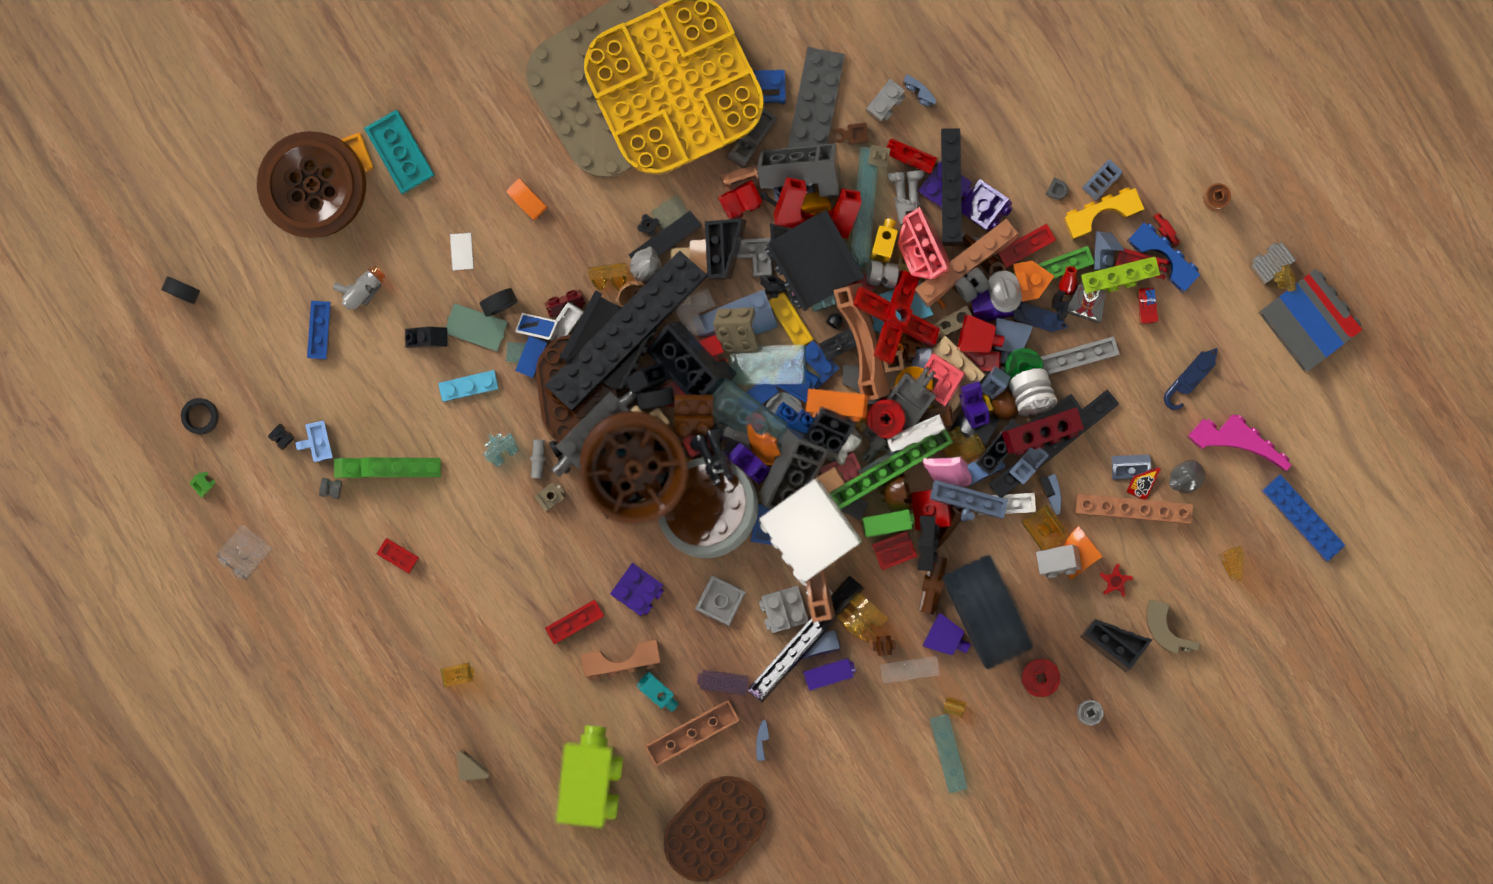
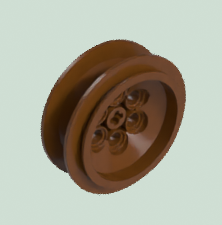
[257,131,367,238]

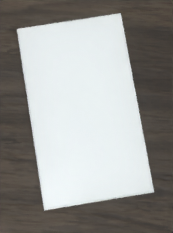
[450,233,473,270]

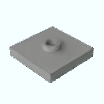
[695,575,746,626]

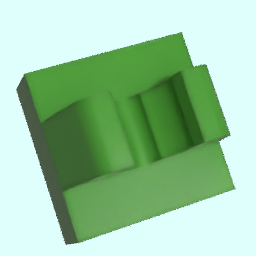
[189,472,215,498]

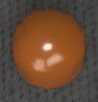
[991,391,1019,420]

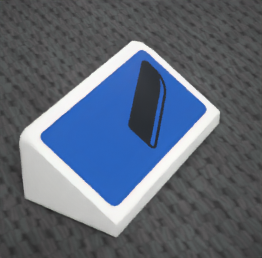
[515,313,558,340]

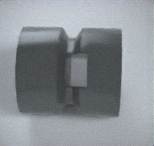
[954,267,990,303]

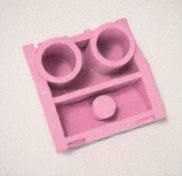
[923,457,972,488]

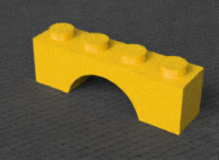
[1063,187,1144,240]

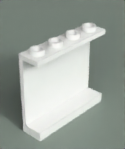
[759,478,862,583]

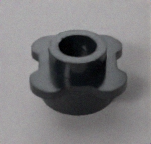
[637,214,660,236]

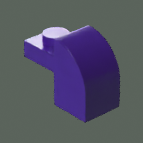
[959,381,990,428]
[729,443,770,484]

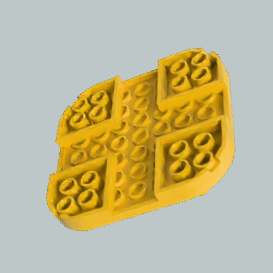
[584,0,763,174]

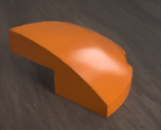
[1064,526,1103,580]

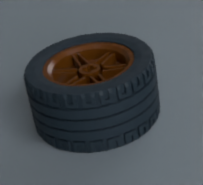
[943,555,1033,669]

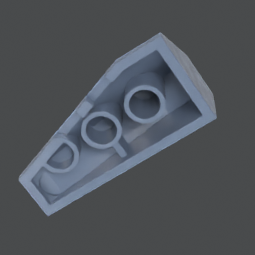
[693,290,778,337]

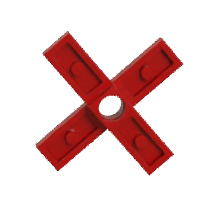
[853,270,940,364]

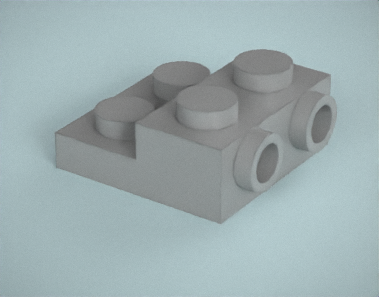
[759,586,808,633]

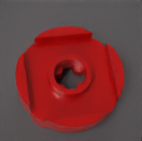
[867,399,906,438]
[1022,659,1060,697]

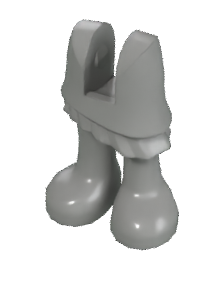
[888,170,924,226]

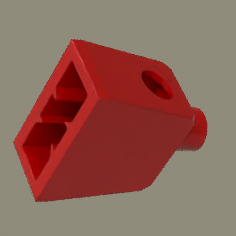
[957,314,1005,353]

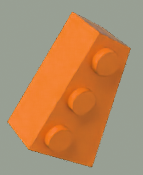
[806,389,869,422]

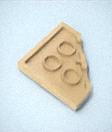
[932,336,987,413]

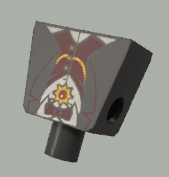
[1067,283,1106,323]

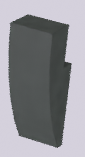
[728,108,778,168]

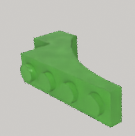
[334,457,441,478]

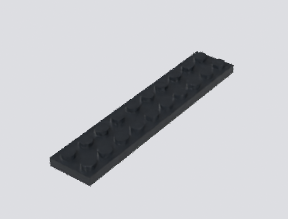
[545,251,707,412]

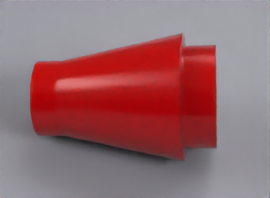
[1058,266,1077,295]

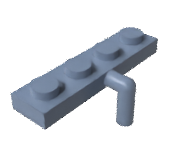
[930,480,1008,522]

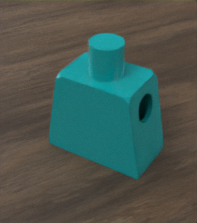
[636,671,679,712]

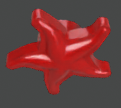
[1100,563,1133,597]

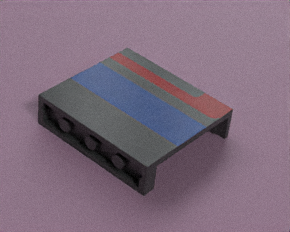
[1258,269,1362,373]

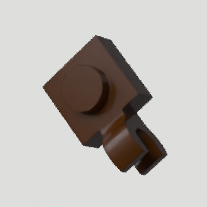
[901,332,922,361]

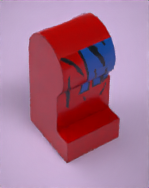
[1138,287,1159,324]

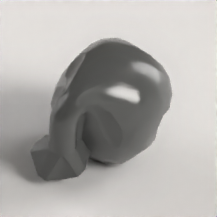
[1169,460,1205,493]

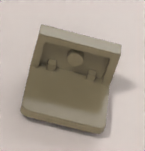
[713,307,758,353]

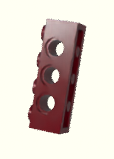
[1002,408,1084,456]

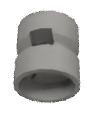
[867,260,898,289]
[1076,700,1104,725]

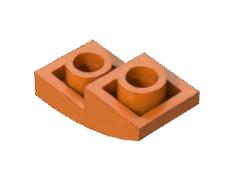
[506,178,548,221]

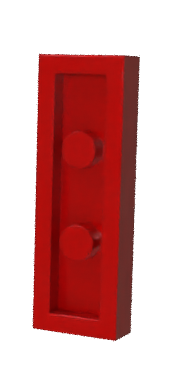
[997,223,1056,268]
[545,599,604,645]

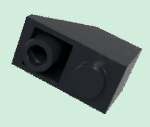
[405,326,448,348]

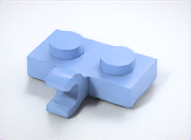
[295,420,333,462]

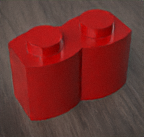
[717,180,763,219]

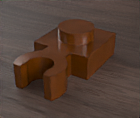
[835,122,869,145]

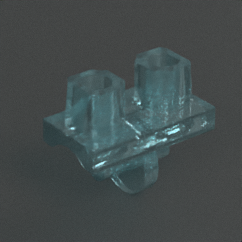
[483,433,519,467]

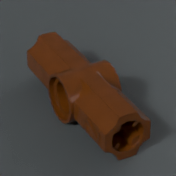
[919,556,947,615]

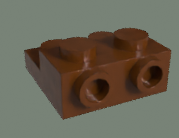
[674,395,713,437]

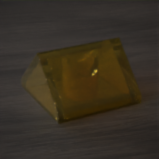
[1021,504,1070,551]

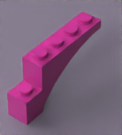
[1187,414,1291,471]

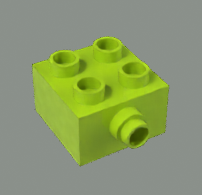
[556,725,623,828]

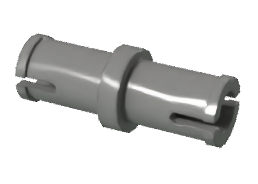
[530,439,546,478]

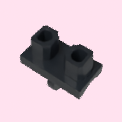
[819,328,857,361]

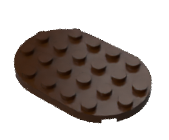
[536,335,617,443]
[664,776,767,882]

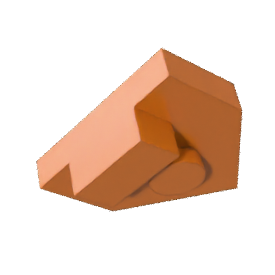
[1013,261,1054,302]

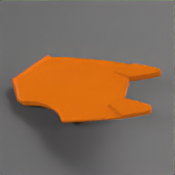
[747,424,781,465]

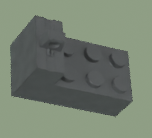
[757,143,841,198]
[757,425,830,510]

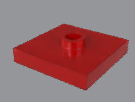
[911,490,953,531]

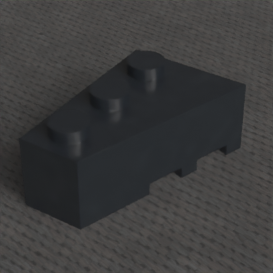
[1080,619,1153,672]

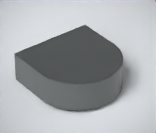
[1045,177,1068,200]

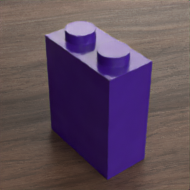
[803,658,856,691]

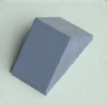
[981,366,1010,400]

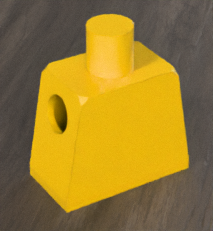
[869,219,898,265]

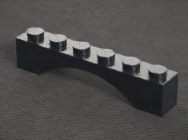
[941,128,962,246]

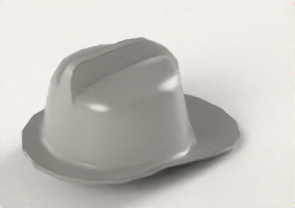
[988,271,1022,312]

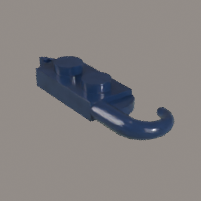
[1001,302,1068,333]
[1164,348,1218,410]

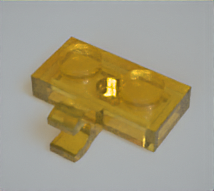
[944,426,986,460]

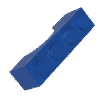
[1127,223,1200,293]

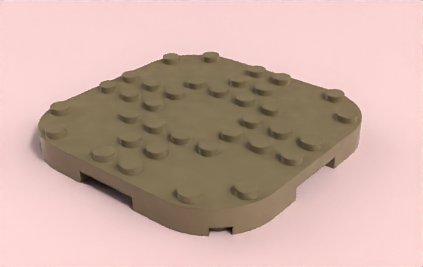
[526,0,657,178]

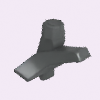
[723,426,750,456]

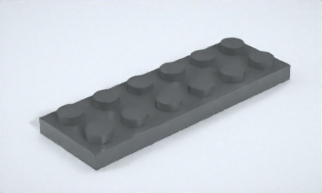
[788,47,845,148]

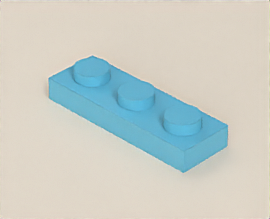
[438,370,499,402]

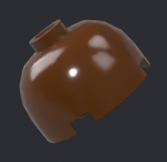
[880,472,912,511]

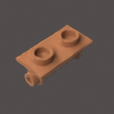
[722,164,760,192]

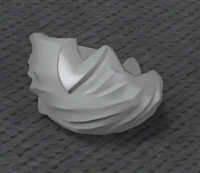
[629,246,662,283]

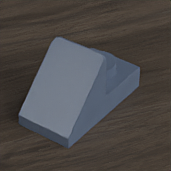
[1094,231,1124,270]

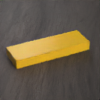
[769,291,814,350]

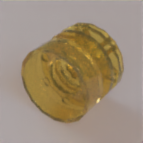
[837,593,889,643]

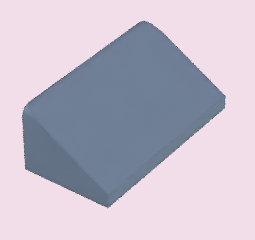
[1111,455,1151,480]

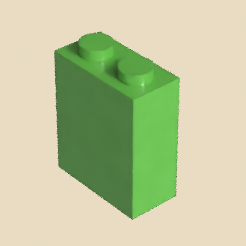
[862,510,915,538]

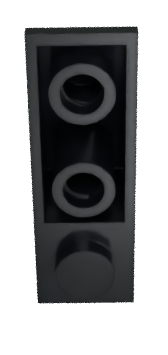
[975,419,1020,475]

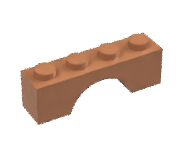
[580,640,661,680]

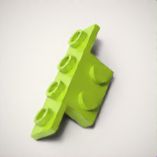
[1081,257,1160,294]

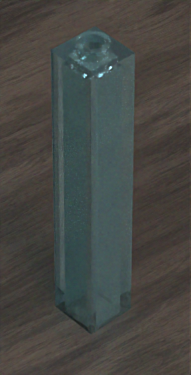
[851,147,878,267]

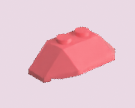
[898,207,950,280]

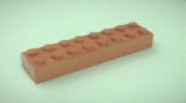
[644,699,740,767]

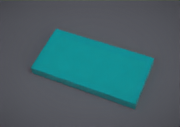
[364,109,435,194]

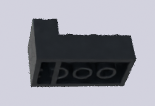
[646,321,737,400]

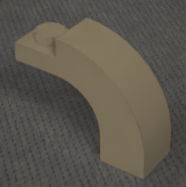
[1146,600,1200,654]

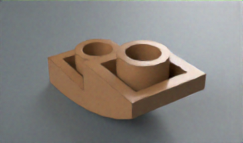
[690,240,710,281]

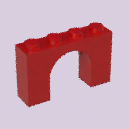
[773,177,862,239]

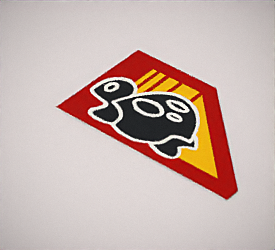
[1126,467,1161,500]

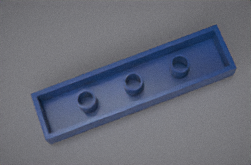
[1262,474,1346,562]

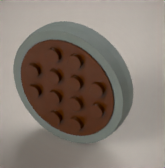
[658,457,758,558]

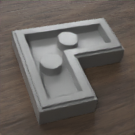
[737,238,772,277]

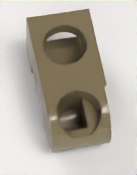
[937,306,973,336]

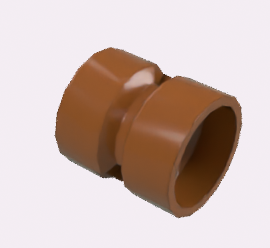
[1203,183,1231,211]

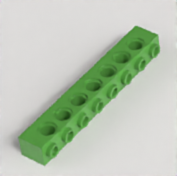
[829,429,953,510]

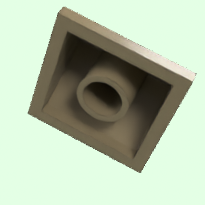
[457,749,492,781]

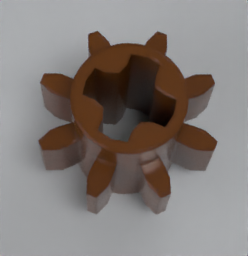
[873,636,896,656]

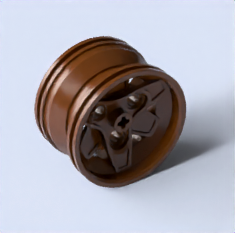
[580,411,687,524]

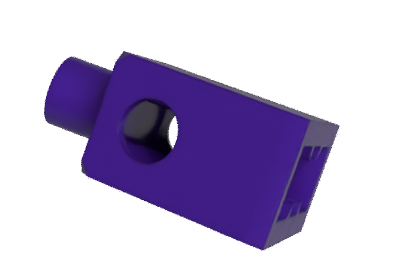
[922,613,971,656]

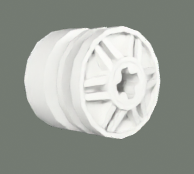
[1009,368,1057,417]

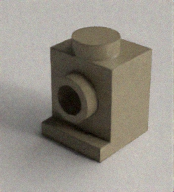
[534,482,565,512]

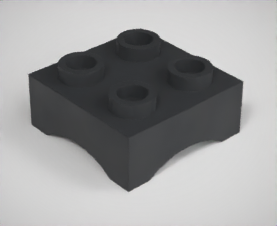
[917,516,939,571]

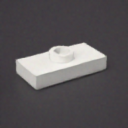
[555,302,583,339]

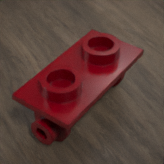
[545,289,585,318]

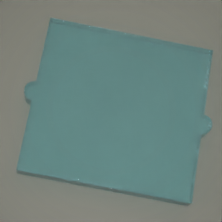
[650,195,687,230]

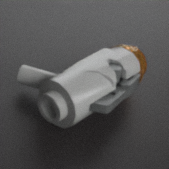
[333,266,385,310]

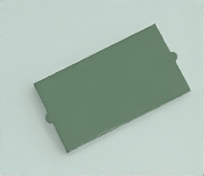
[446,303,508,351]

